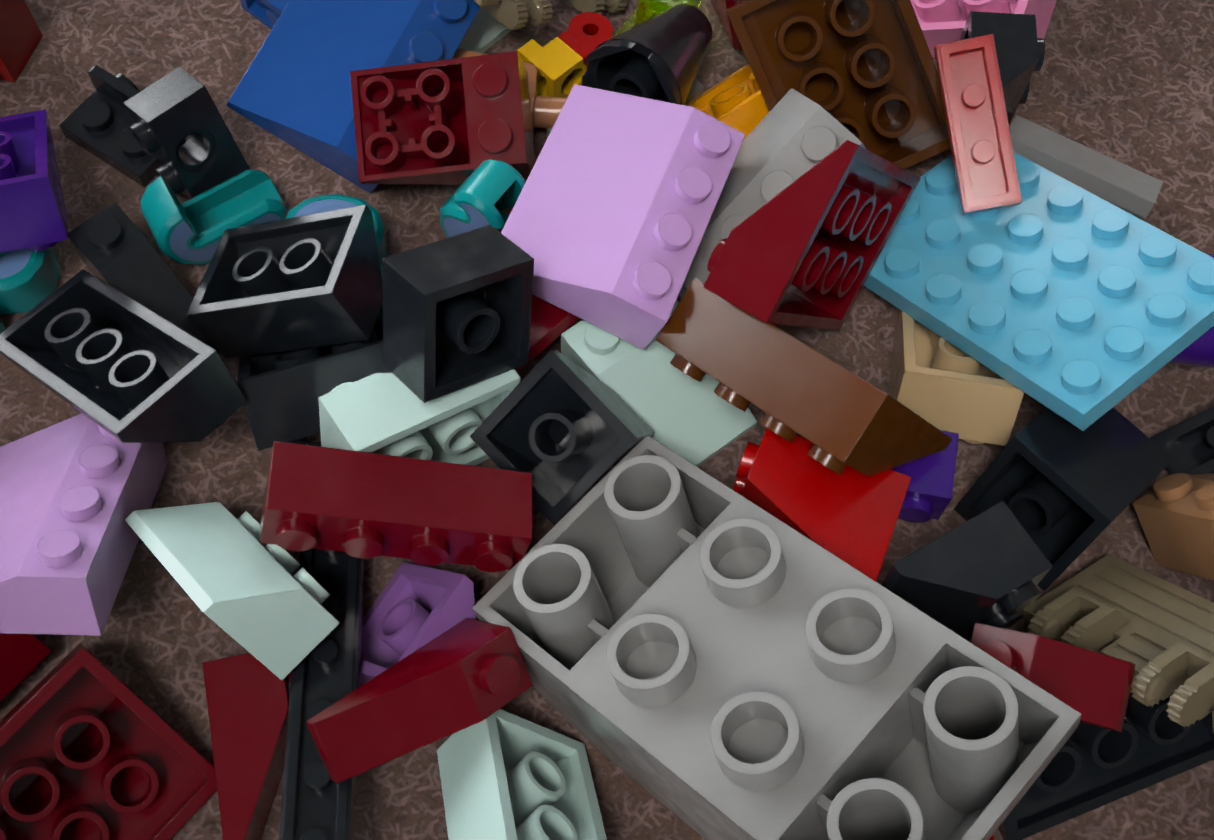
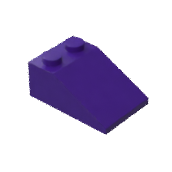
[0,109,68,253]

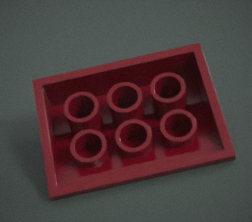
[703,140,921,330]
[0,643,217,840]

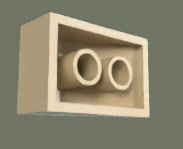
[888,308,1025,446]

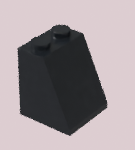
[954,408,1174,591]

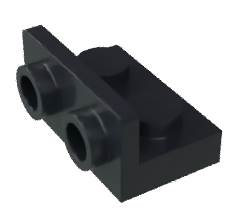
[59,65,186,188]

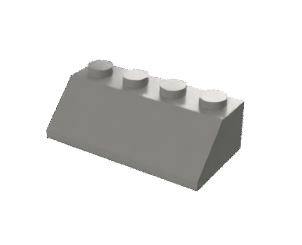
[678,88,866,299]

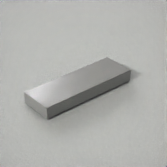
[1009,115,1163,219]

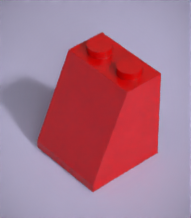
[733,428,912,582]

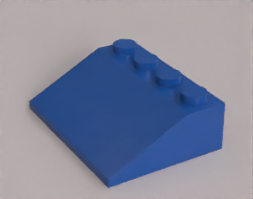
[226,0,480,193]

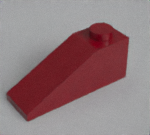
[306,618,533,783]
[202,653,291,840]

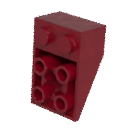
[350,51,535,185]

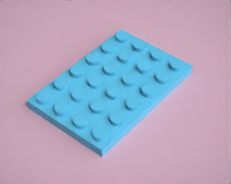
[864,152,1214,431]

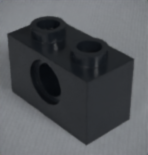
[124,67,250,200]

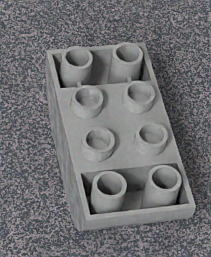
[472,435,1081,840]

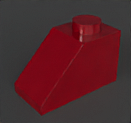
[971,623,1136,732]

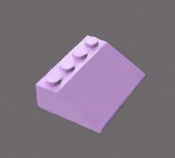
[501,84,745,350]
[0,413,168,636]

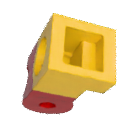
[517,12,613,98]

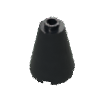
[582,4,713,105]

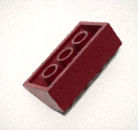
[260,441,532,572]

